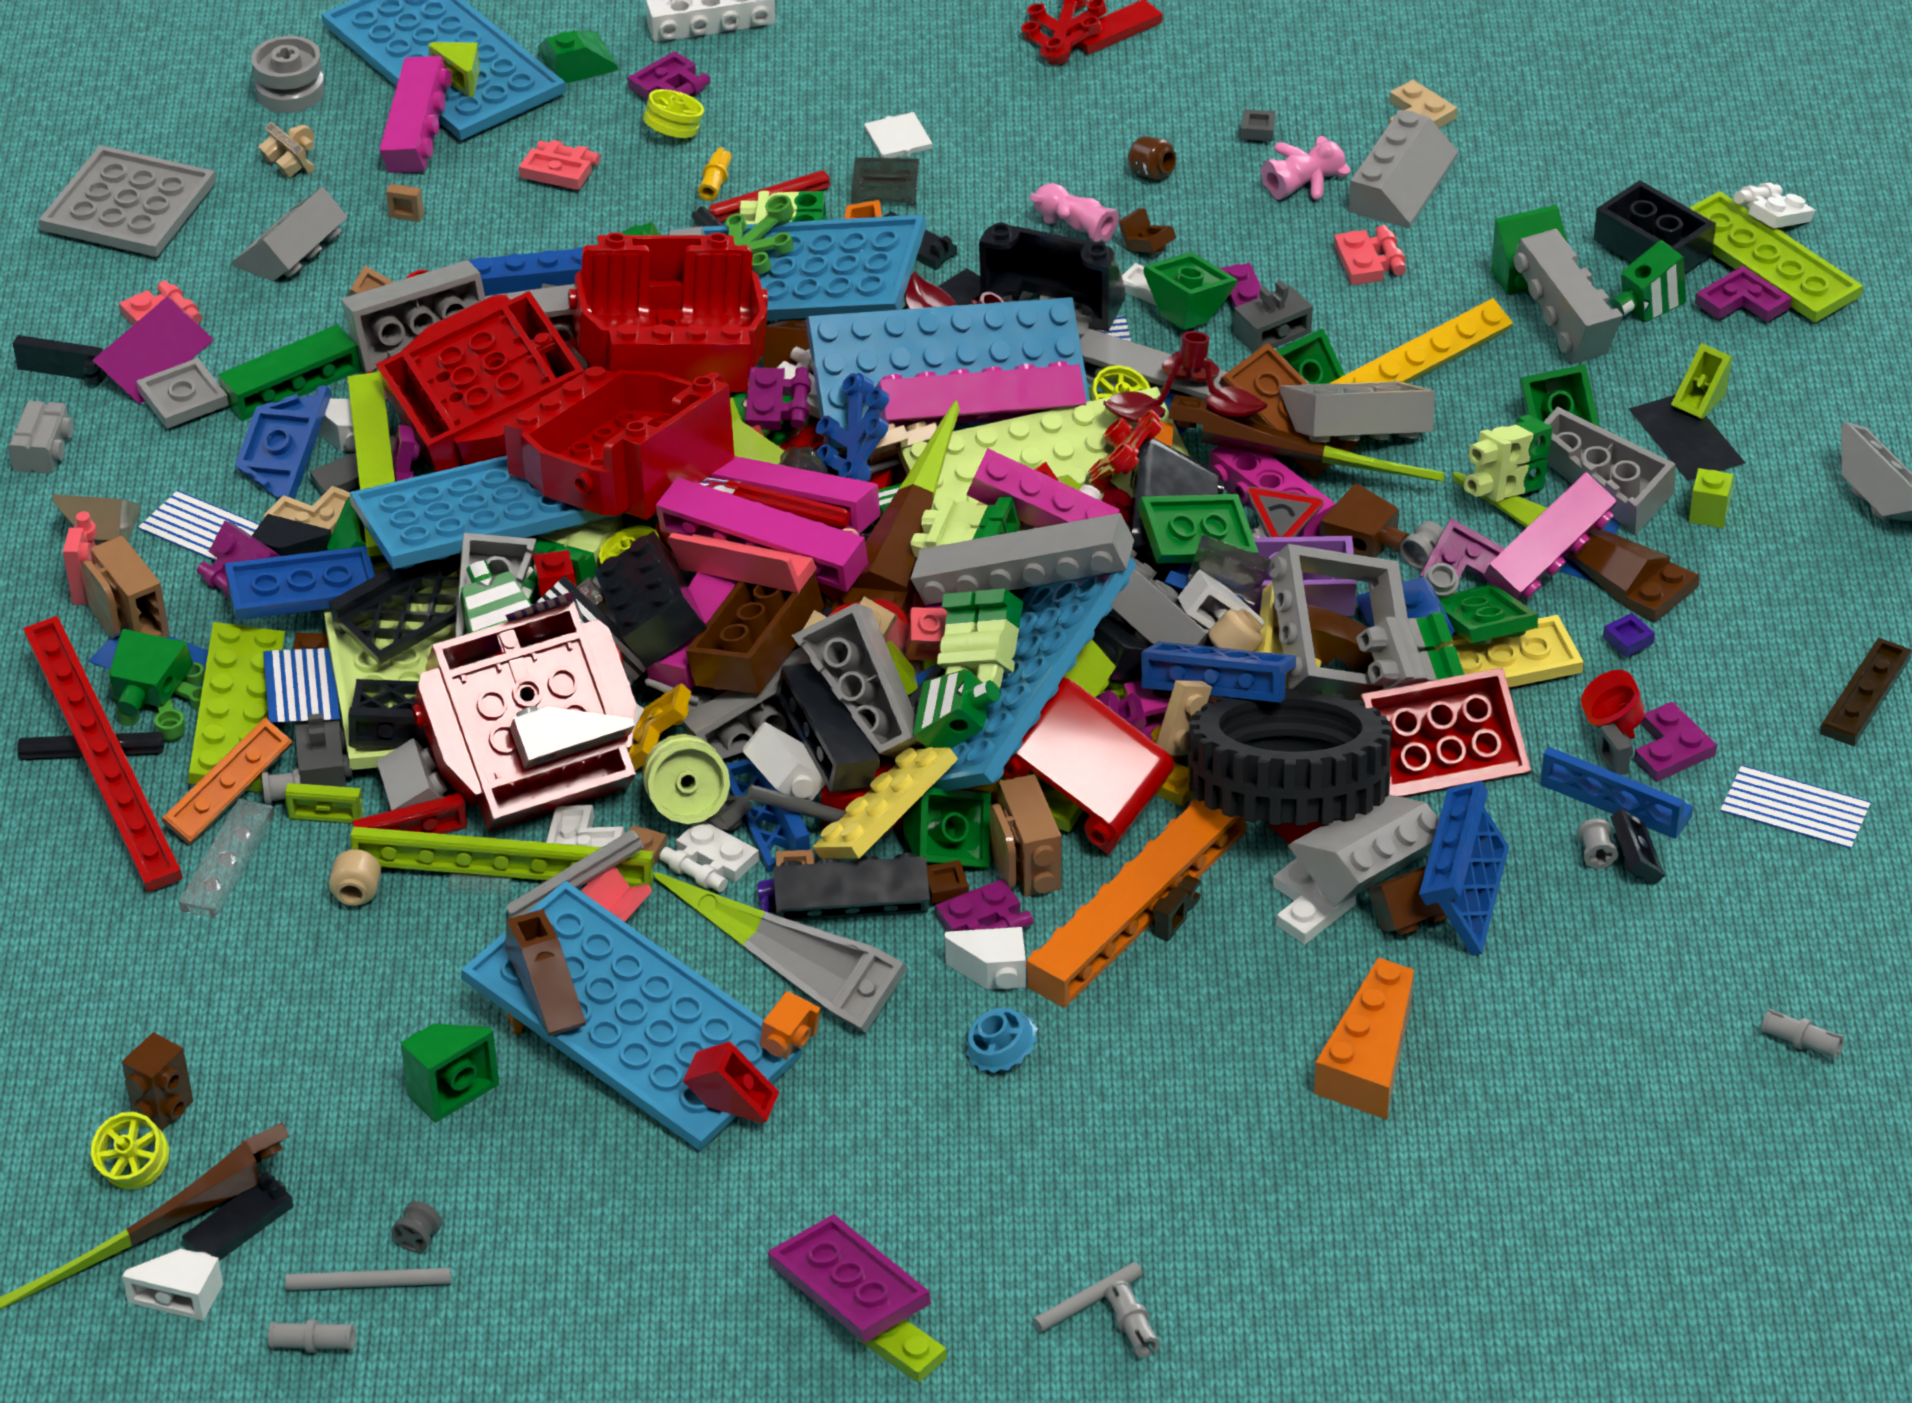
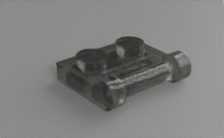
[851,157,920,206]
[1186,535,1271,605]

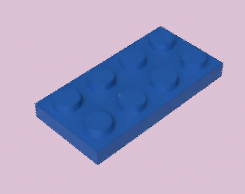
[225,546,375,620]

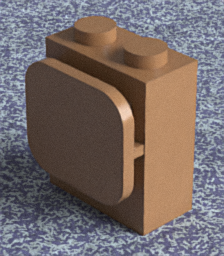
[81,535,170,638]
[990,774,1061,897]

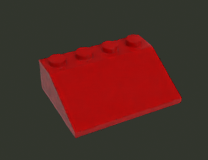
[1359,668,1531,797]

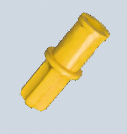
[698,148,732,201]

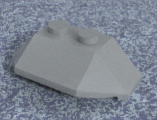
[1841,422,1912,522]

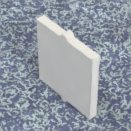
[864,112,933,160]

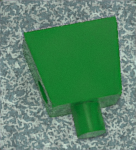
[109,629,193,715]

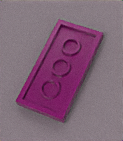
[767,1214,931,1343]

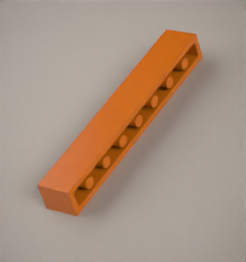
[1026,798,1246,1008]

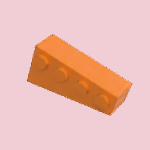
[1314,957,1414,1120]

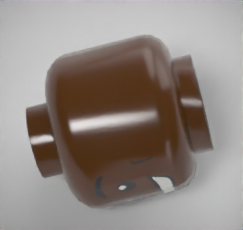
[1128,136,1177,181]

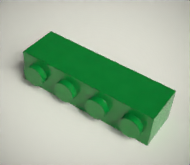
[218,324,361,422]

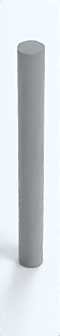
[285,1268,452,1291]

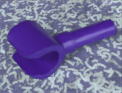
[757,879,774,913]

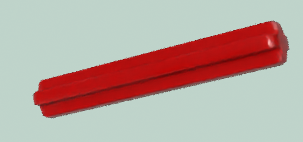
[708,170,830,222]
[724,481,851,529]

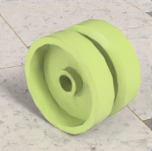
[642,734,730,824]

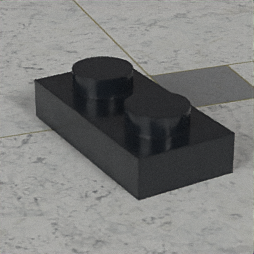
[1610,808,1665,885]

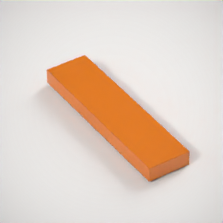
[162,718,292,846]

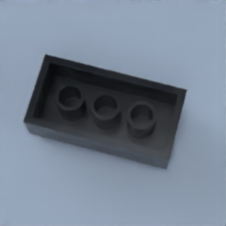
[594,531,707,669]

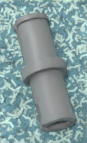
[1761,1009,1845,1059]
[1105,1281,1160,1357]
[268,1320,356,1353]

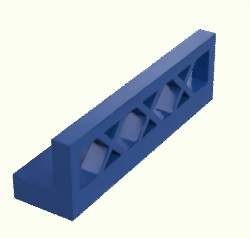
[1142,641,1296,703]
[726,740,810,873]
[1540,746,1693,839]

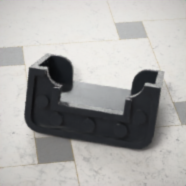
[979,223,1125,331]
[1129,438,1225,584]

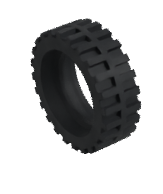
[1188,689,1392,826]

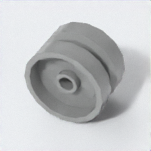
[251,36,325,113]

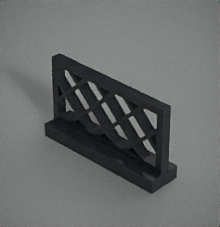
[329,553,461,665]
[348,679,431,749]

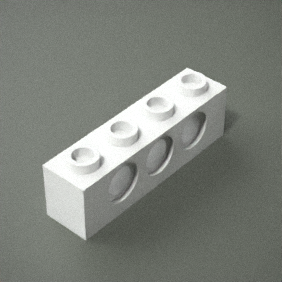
[645,0,776,43]

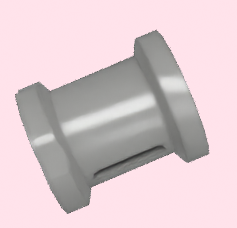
[262,768,301,805]
[1577,818,1618,869]

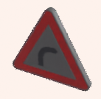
[1246,486,1324,537]

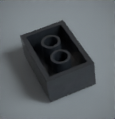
[1593,180,1716,273]

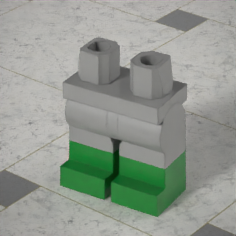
[1356,612,1465,690]

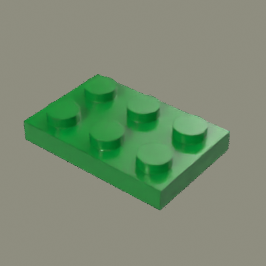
[1137,494,1258,564]
[1439,584,1538,645]

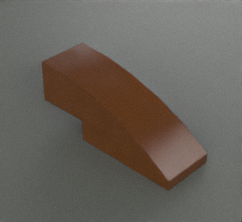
[1273,603,1374,674]

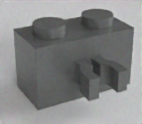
[1233,281,1313,353]
[294,713,353,787]

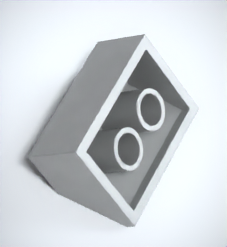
[231,186,348,281]

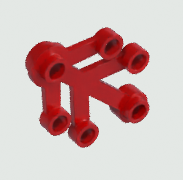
[1021,0,1107,65]
[1088,409,1163,490]

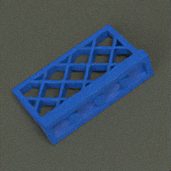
[1419,781,1509,956]

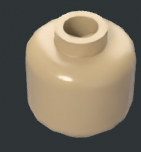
[1208,608,1263,651]
[329,849,381,906]

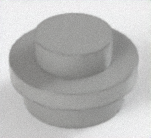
[1423,563,1459,598]

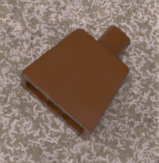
[1320,483,1409,558]

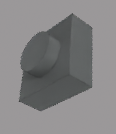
[1241,109,1276,141]
[1598,723,1633,775]
[705,795,753,831]

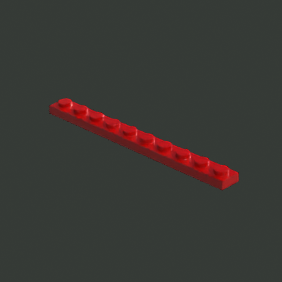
[23,616,183,893]

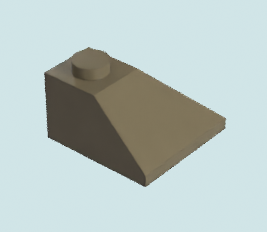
[53,494,141,545]

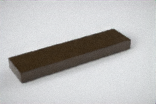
[1820,637,1912,746]

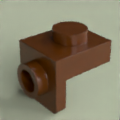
[1119,208,1176,255]

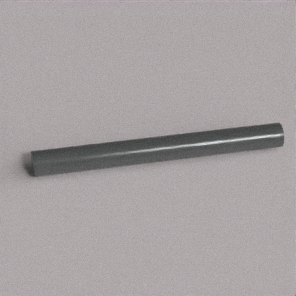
[747,784,893,838]

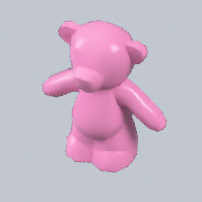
[1261,136,1350,200]
[1029,183,1119,242]

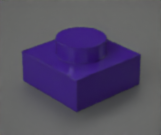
[1603,613,1655,657]

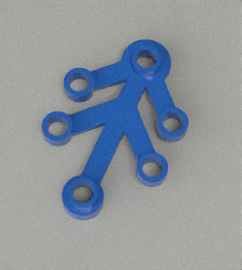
[815,373,890,482]

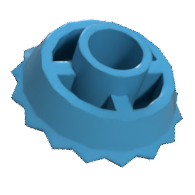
[966,1007,1038,1073]

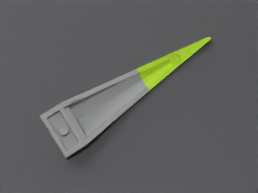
[654,872,908,1033]

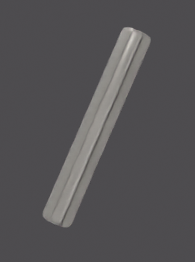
[506,830,644,918]

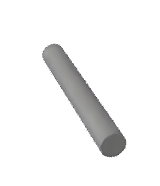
[1033,1262,1142,1333]

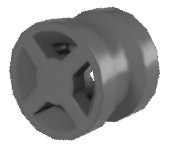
[391,1201,442,1253]

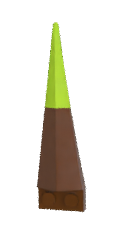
[1168,395,1445,482]
[831,400,960,616]
[1453,471,1699,621]
[0,1122,290,1310]

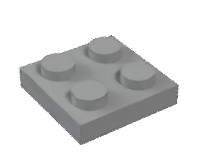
[136,358,229,429]

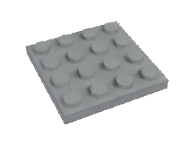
[39,145,216,257]

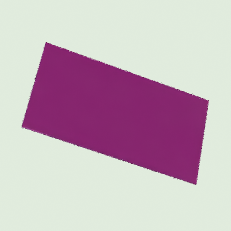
[93,296,214,404]

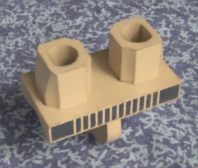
[258,122,316,178]

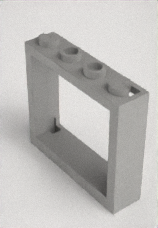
[1269,544,1408,701]

